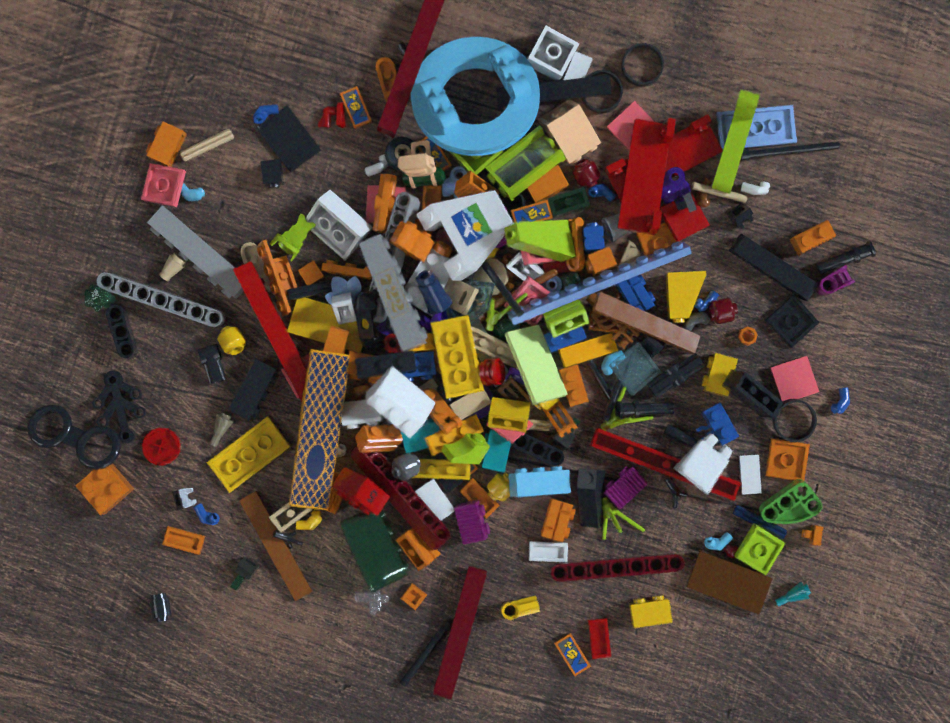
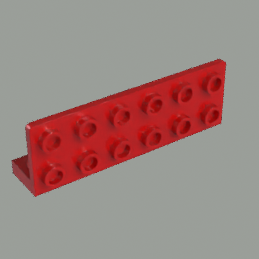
[604,114,723,201]
[617,118,676,235]

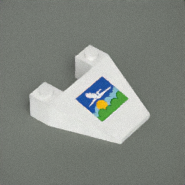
[416,190,513,281]

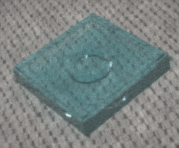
[609,342,661,396]

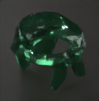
[84,284,116,312]

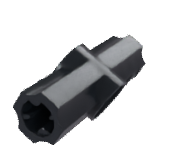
[647,353,705,398]

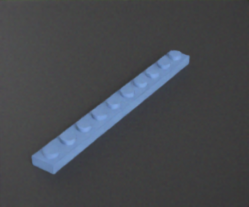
[507,242,692,325]

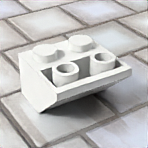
[342,400,383,429]

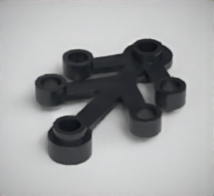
[92,370,147,444]

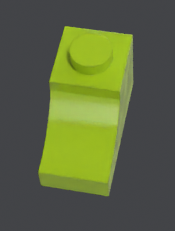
[441,433,490,464]

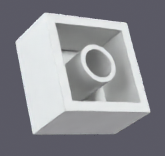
[528,26,579,81]

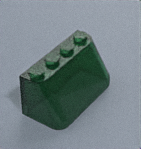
[340,509,410,593]

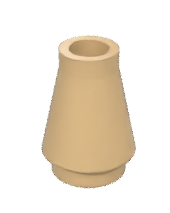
[159,252,186,281]

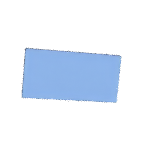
[716,105,797,150]

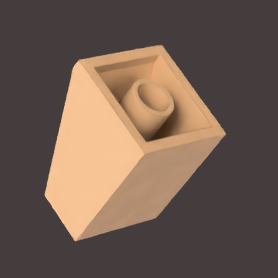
[537,100,601,164]

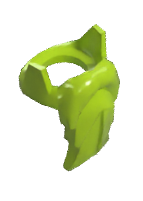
[270,214,316,262]

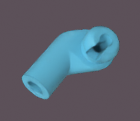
[181,183,205,201]
[601,350,625,375]
[704,532,733,551]

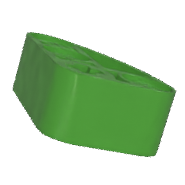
[759,479,822,524]

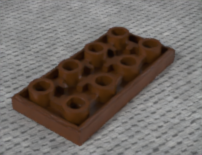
[686,551,773,615]

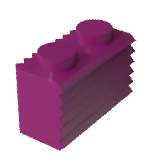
[603,466,648,510]
[454,500,490,545]

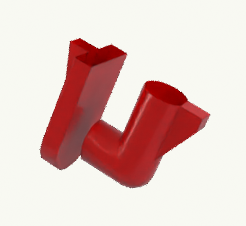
[318,102,347,128]

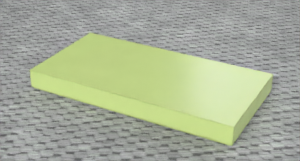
[505,325,568,405]

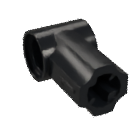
[198,343,227,384]

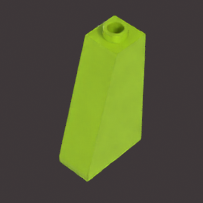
[504,220,576,262]

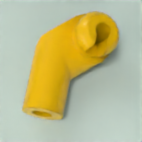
[296,510,322,530]

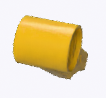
[501,595,540,620]

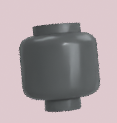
[391,452,421,481]

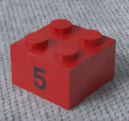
[332,467,390,516]

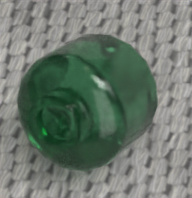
[493,314,522,341]

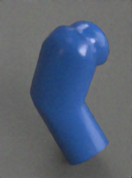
[253,104,279,124]
[588,184,617,202]
[694,290,719,312]
[831,388,850,414]
[193,503,220,525]

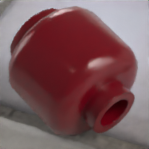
[572,158,600,188]
[708,298,738,324]

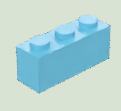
[508,466,571,497]

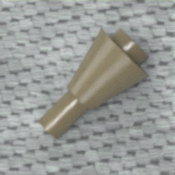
[210,411,234,447]

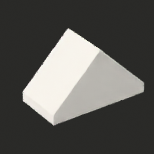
[506,252,545,281]
[332,292,356,325]

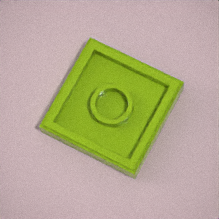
[734,523,786,576]

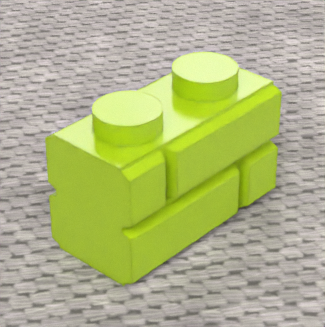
[543,299,589,338]

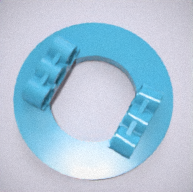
[411,37,540,156]

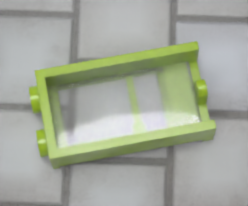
[485,125,566,202]

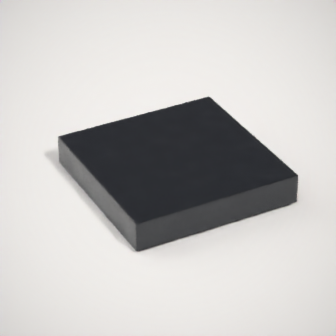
[765,294,820,348]

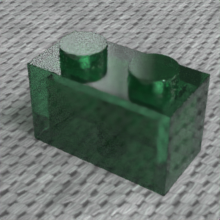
[547,187,590,220]

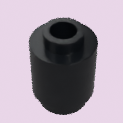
[150,593,172,622]

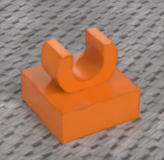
[801,525,823,546]

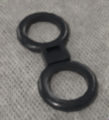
[27,404,121,470]

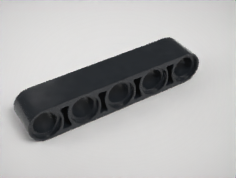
[729,234,818,301]

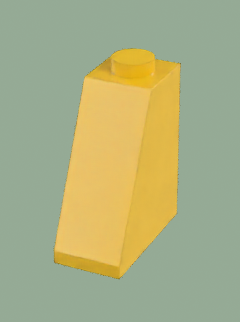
[666,271,706,323]

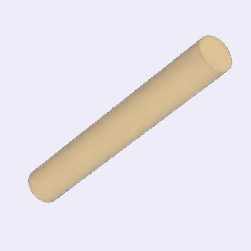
[691,182,747,203]

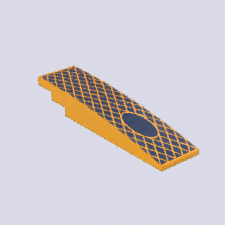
[289,350,350,510]

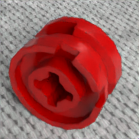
[479,358,505,386]

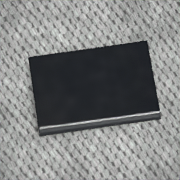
[256,105,321,173]

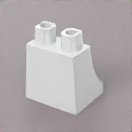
[674,433,733,494]

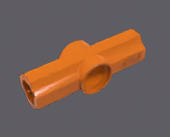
[373,174,397,233]

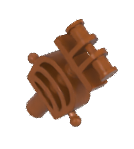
[586,293,640,350]

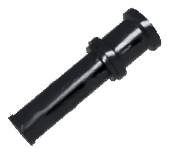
[816,240,876,275]
[615,401,675,418]

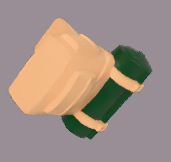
[398,140,446,189]

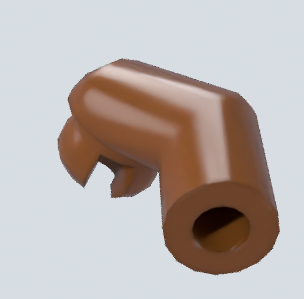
[695,178,713,208]
[501,253,517,283]
[351,383,372,401]

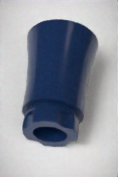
[416,270,452,314]

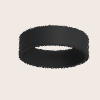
[621,43,664,87]
[581,70,623,114]
[772,399,817,442]

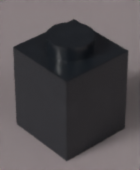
[260,159,284,189]

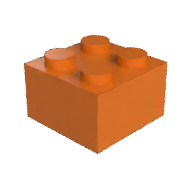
[75,464,134,515]

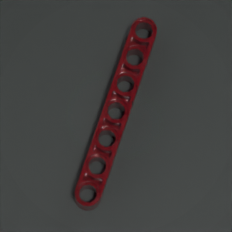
[350,444,450,550]
[550,553,684,582]
[433,566,487,700]

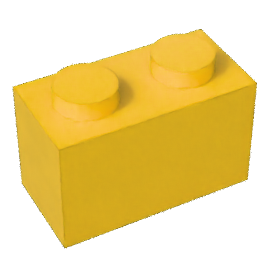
[702,353,738,397]
[488,397,530,432]
[629,595,673,628]

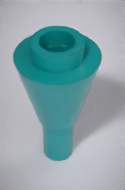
[775,582,812,607]

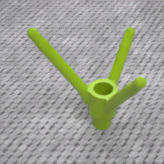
[484,282,527,331]
[600,387,654,431]
[602,497,645,540]

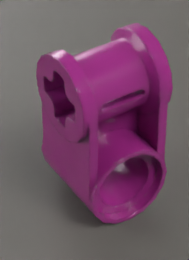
[816,265,855,296]

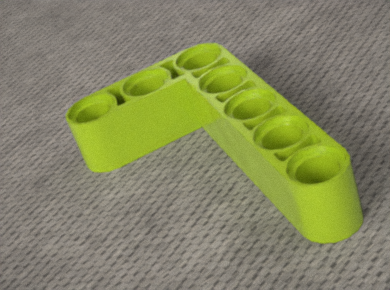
[712,90,760,194]

